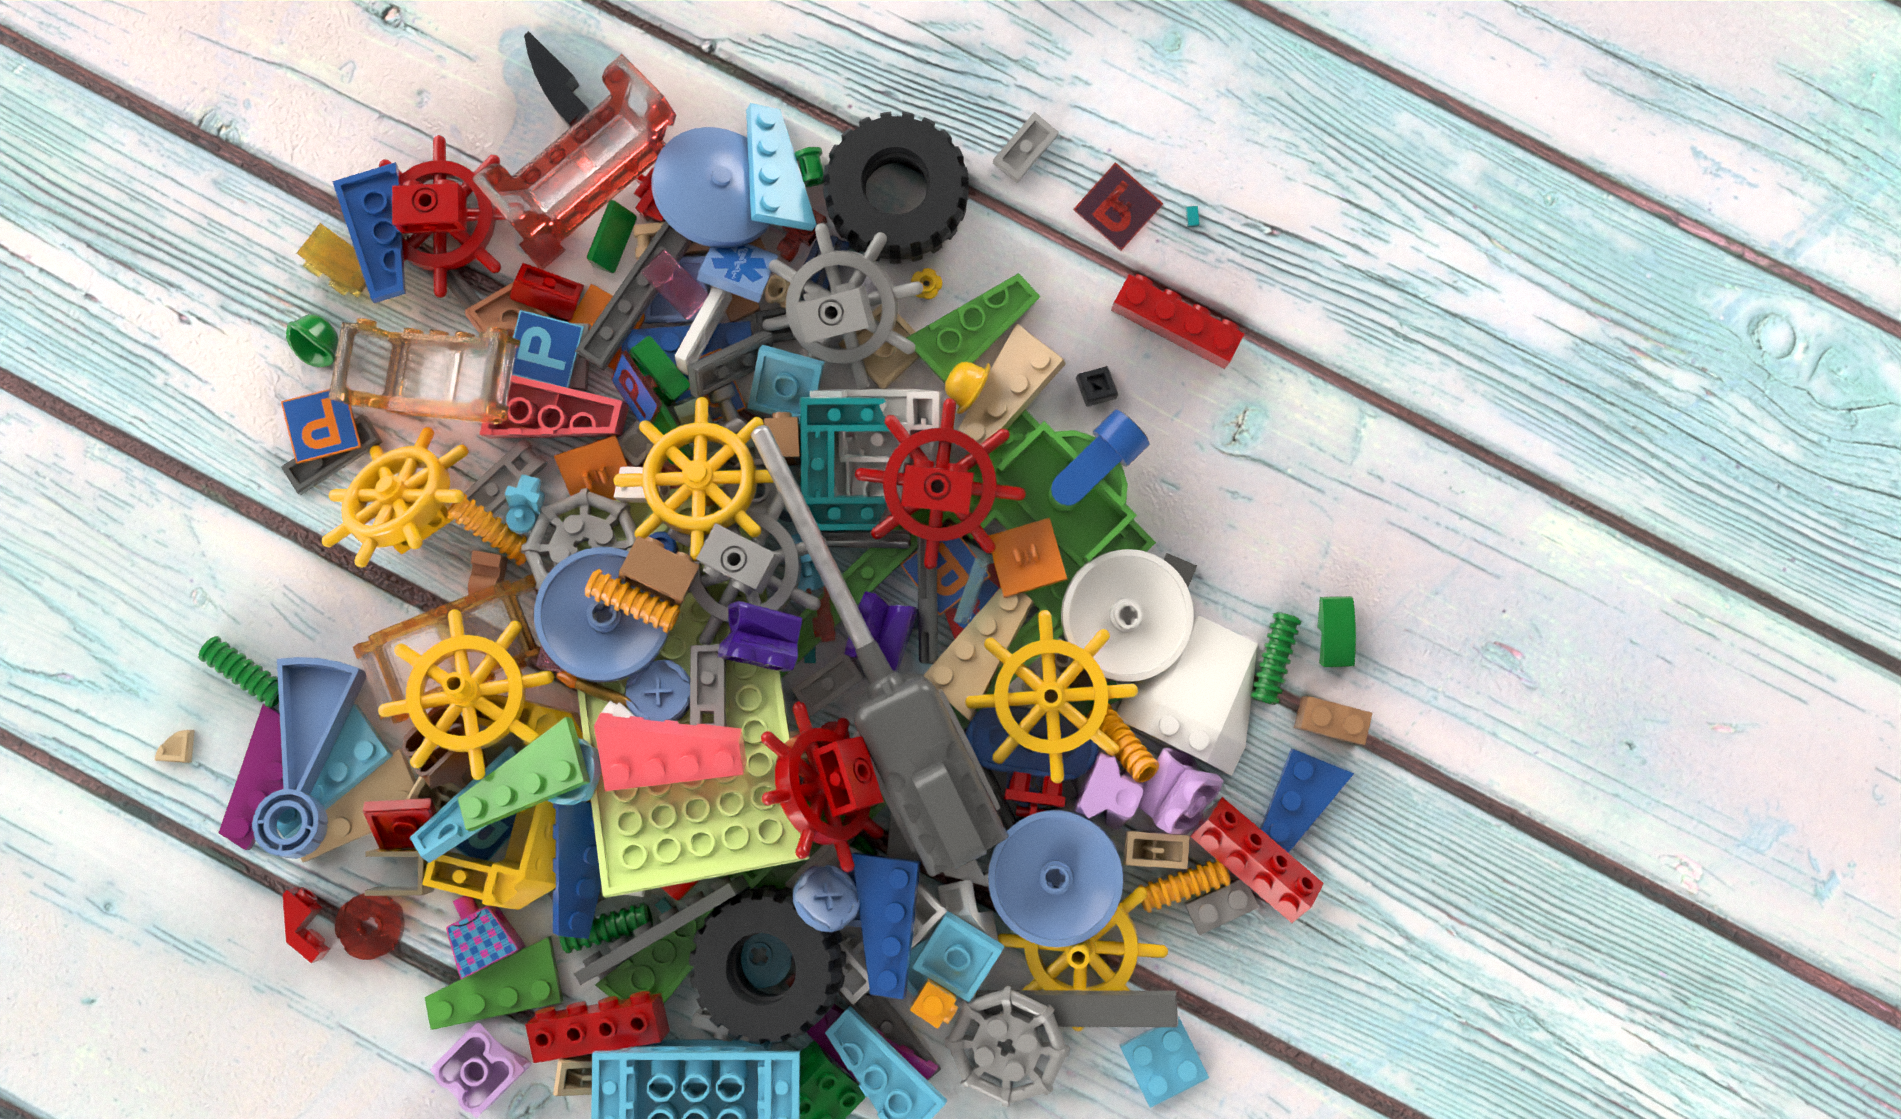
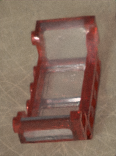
[472,54,677,241]

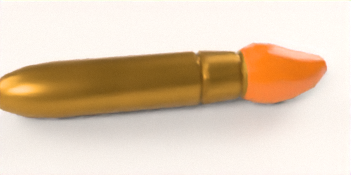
[556,671,631,708]

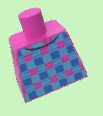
[446,895,525,979]

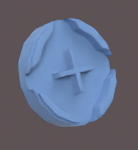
[625,659,690,722]
[793,865,860,932]

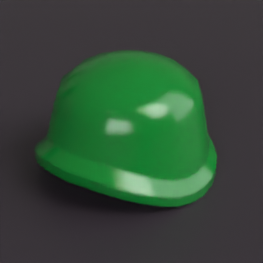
[286,314,339,367]

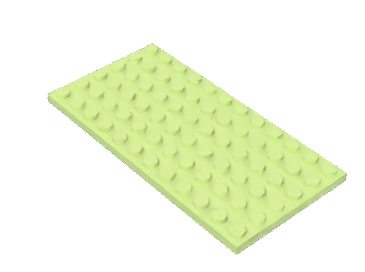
[558,484,810,898]

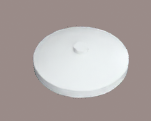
[1061,549,1194,681]

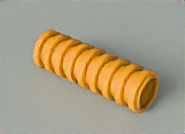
[447,493,527,566]
[584,569,680,633]
[1087,703,1159,783]
[1138,859,1231,913]

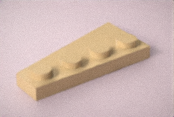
[958,323,1066,444]
[923,588,1034,721]
[294,748,416,862]

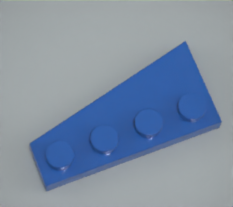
[332,162,406,303]
[622,321,752,396]
[553,801,601,939]
[852,852,921,999]

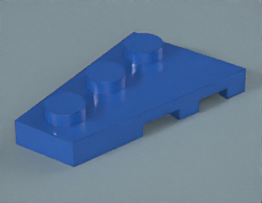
[1260,749,1354,853]

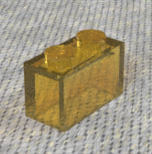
[296,223,367,298]

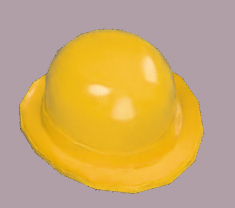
[944,362,991,414]

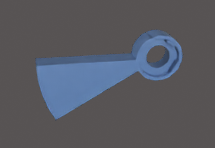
[252,657,368,859]

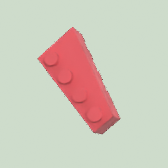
[479,371,629,439]
[594,712,747,791]

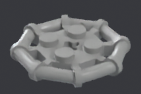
[521,488,637,591]
[945,986,1070,1107]

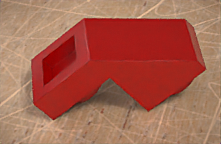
[282,887,330,963]

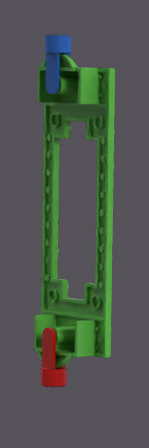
[660,409,1156,901]

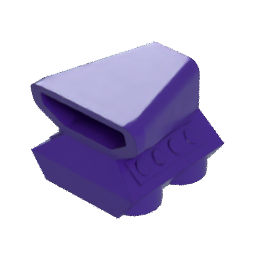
[844,591,918,672]
[718,601,802,672]

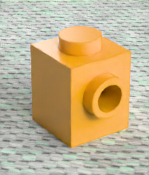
[910,977,958,1029]

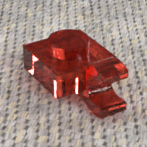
[776,208,828,262]
[518,215,577,270]
[806,586,837,644]

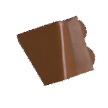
[402,704,488,789]

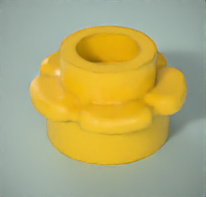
[911,268,943,300]

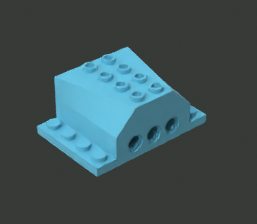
[591,1039,800,1119]

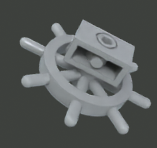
[762,223,923,389]
[668,487,827,645]

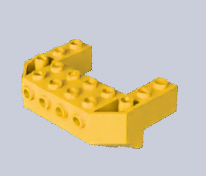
[422,694,591,910]

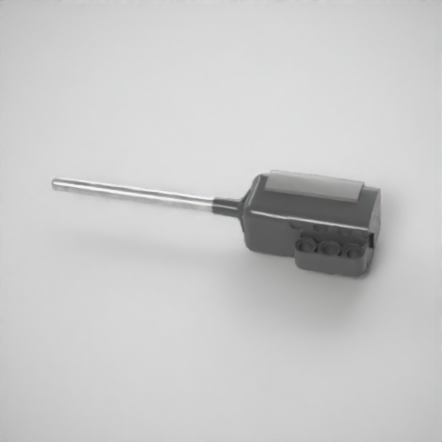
[751,425,1009,876]

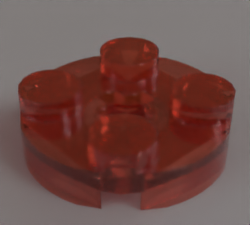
[335,893,405,960]

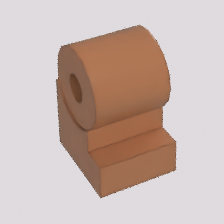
[468,550,508,602]

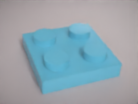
[748,345,825,421]
[912,911,1004,1002]
[1119,1016,1209,1108]

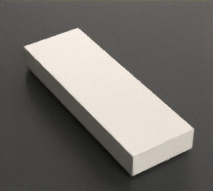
[675,286,732,376]

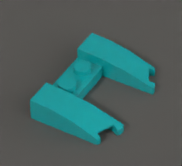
[800,397,890,530]

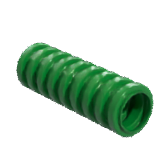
[1250,612,1302,705]
[198,636,279,708]
[559,902,653,954]

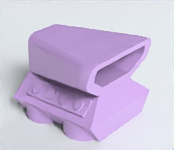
[1138,748,1224,835]
[1073,751,1144,830]
[430,1022,532,1119]

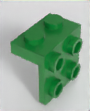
[800,1040,866,1119]

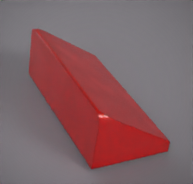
[510,263,584,320]

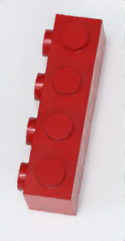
[1111,274,1245,369]
[1190,797,1324,923]
[525,991,670,1063]

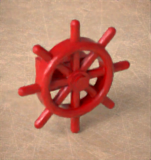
[379,135,523,298]
[855,398,1026,570]
[761,702,884,872]

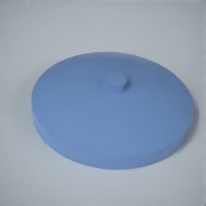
[651,127,771,248]
[534,547,670,682]
[988,810,1124,947]

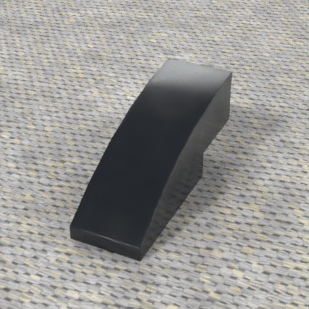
[524,31,592,134]

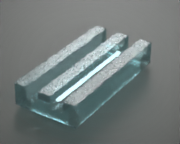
[953,558,990,624]

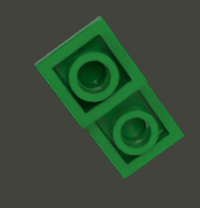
[1317,596,1356,667]

